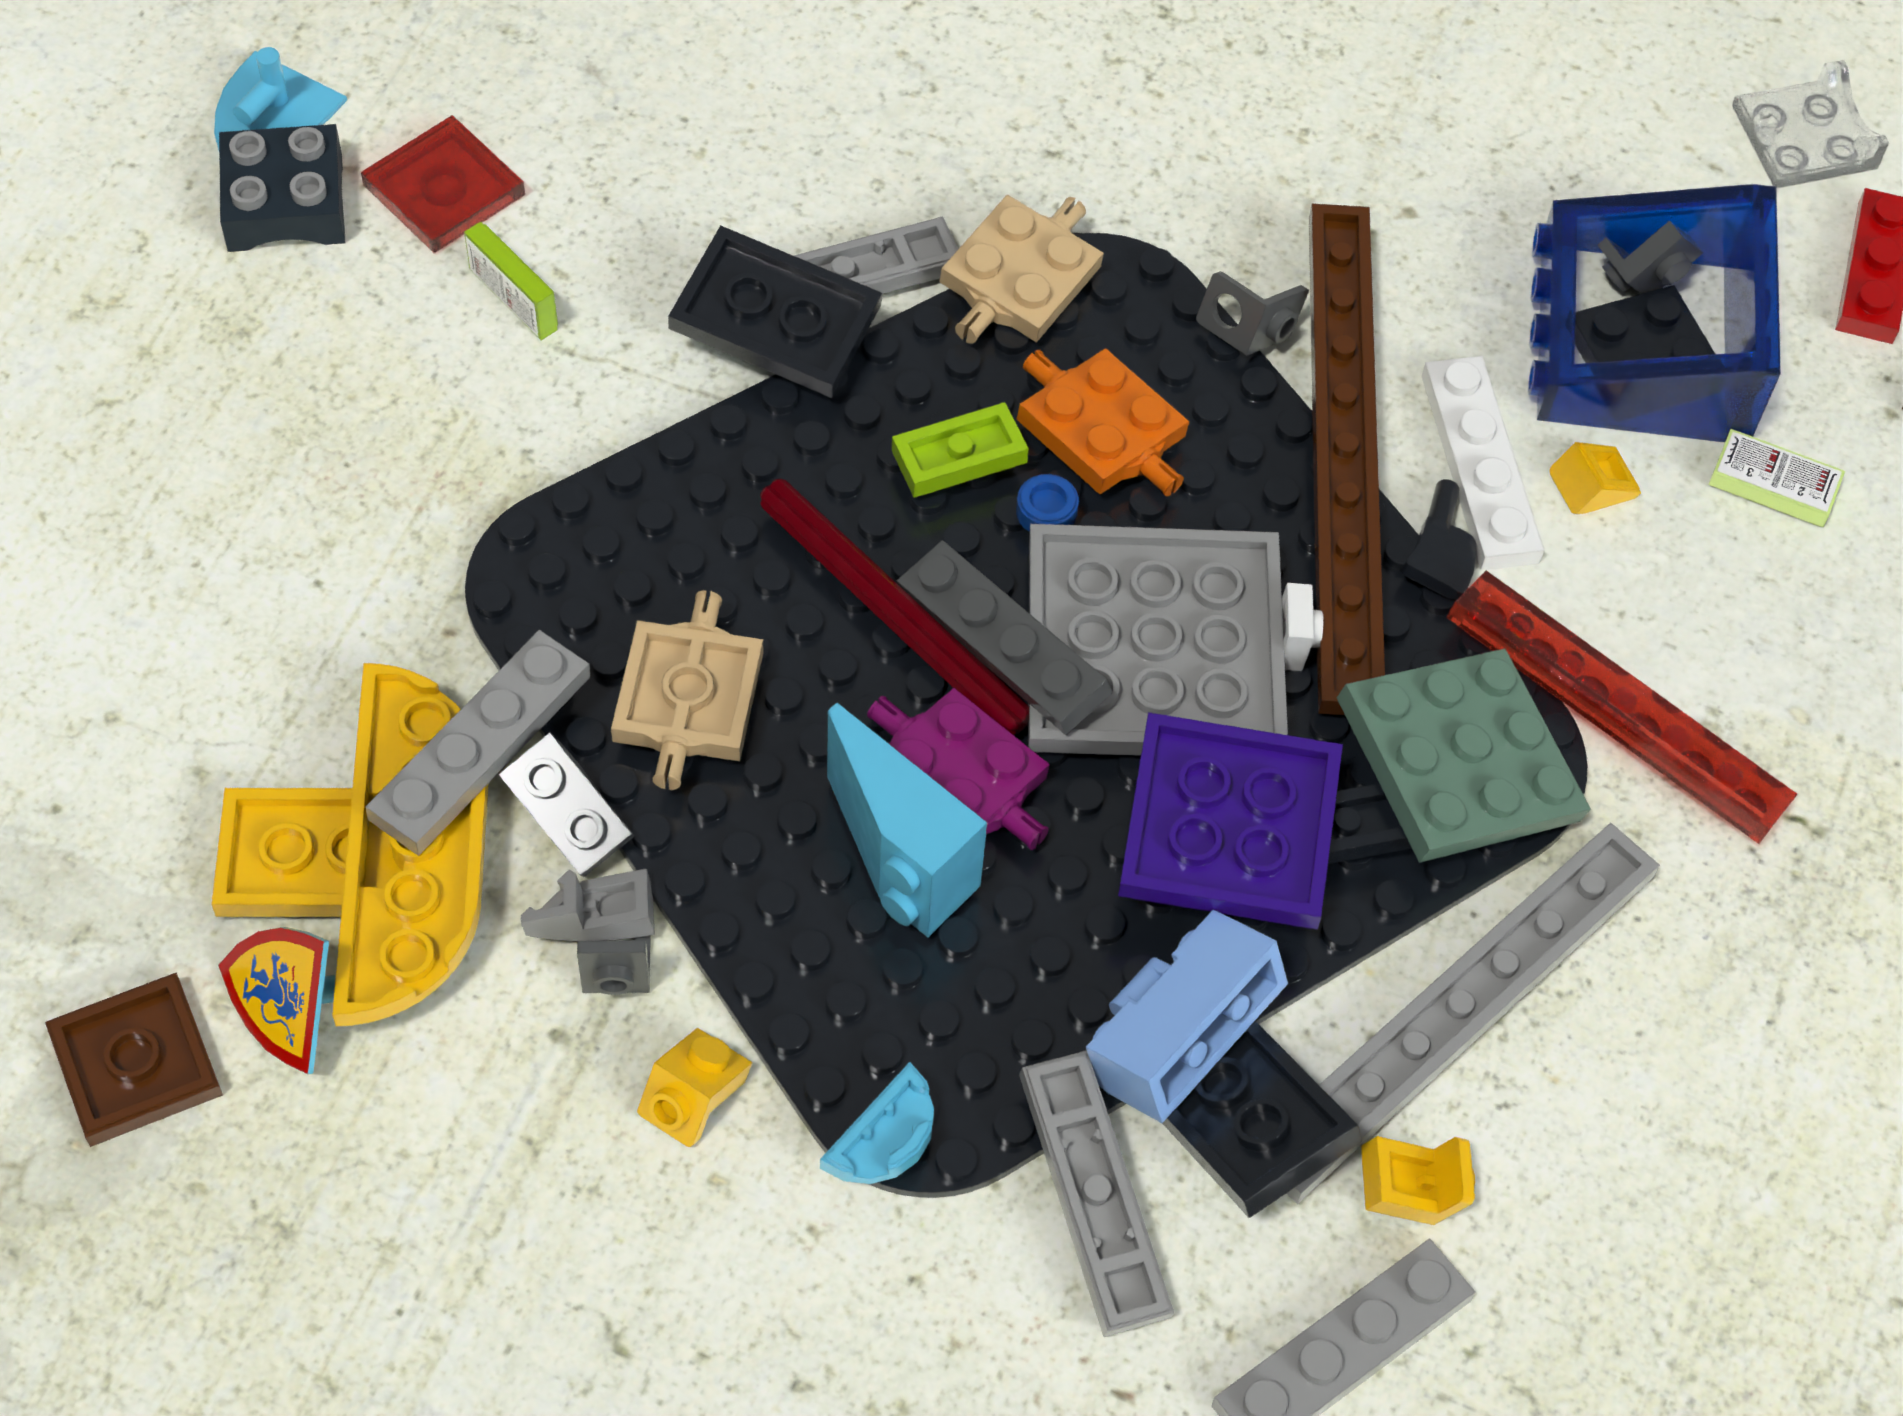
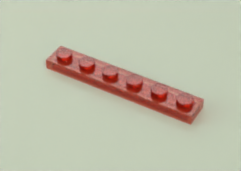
[1446,570,1797,844]

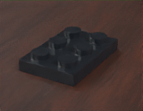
[668,225,882,398]
[1162,1021,1362,1218]

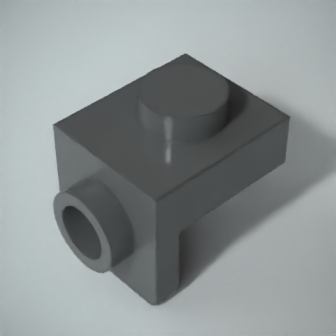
[1597,221,1703,294]

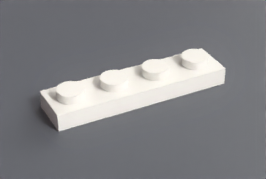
[1422,356,1544,571]

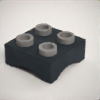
[219,124,345,252]

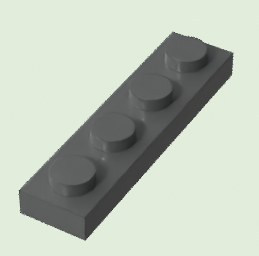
[897,540,1113,735]

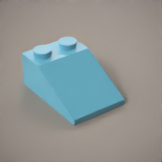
[827,703,987,937]

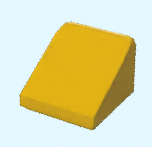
[1549,442,1641,514]

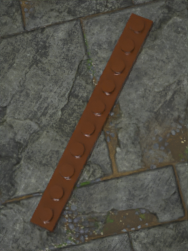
[1309,203,1385,715]

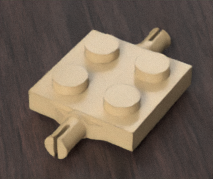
[939,194,1104,344]
[611,590,763,790]

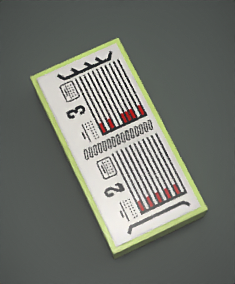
[1708,429,1845,527]

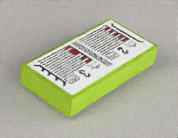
[464,222,558,340]

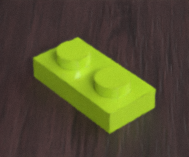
[891,402,1029,498]

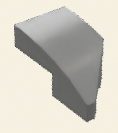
[521,869,655,941]

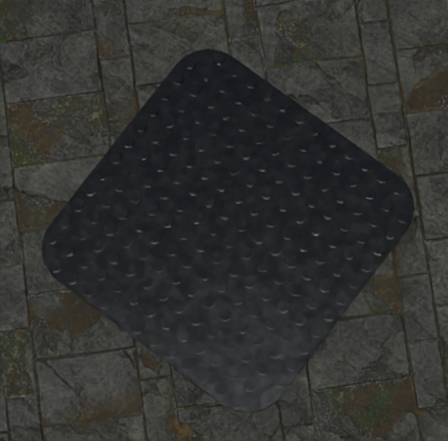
[465,233,1588,1198]

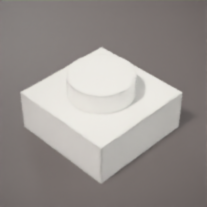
[1282,583,1323,671]

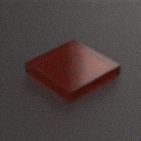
[361,115,525,253]

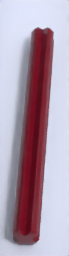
[760,478,1029,736]

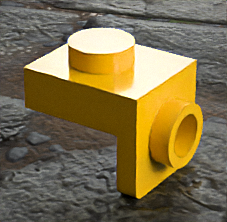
[637,1027,753,1147]
[1361,1136,1475,1225]

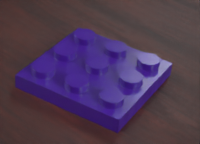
[1118,712,1343,930]

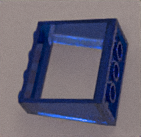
[1528,184,1781,442]

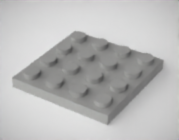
[1028,524,1288,755]

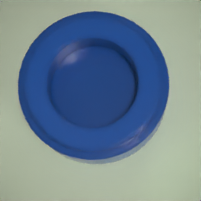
[1016,474,1079,532]

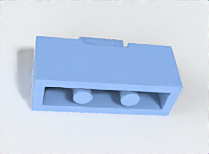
[1086,910,1288,1123]

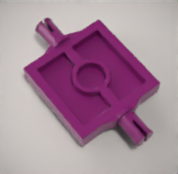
[867,688,1050,850]

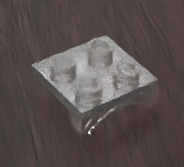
[1732,60,1889,189]

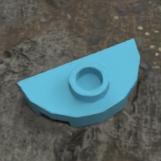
[820,1062,934,1184]

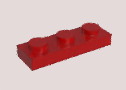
[1835,188,1903,344]

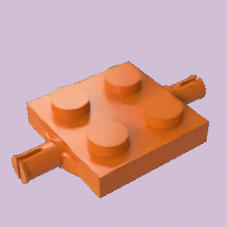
[1017,348,1189,497]

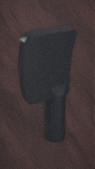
[1401,479,1476,600]

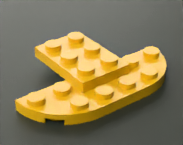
[211,663,488,1026]

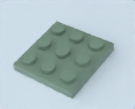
[1336,649,1591,863]

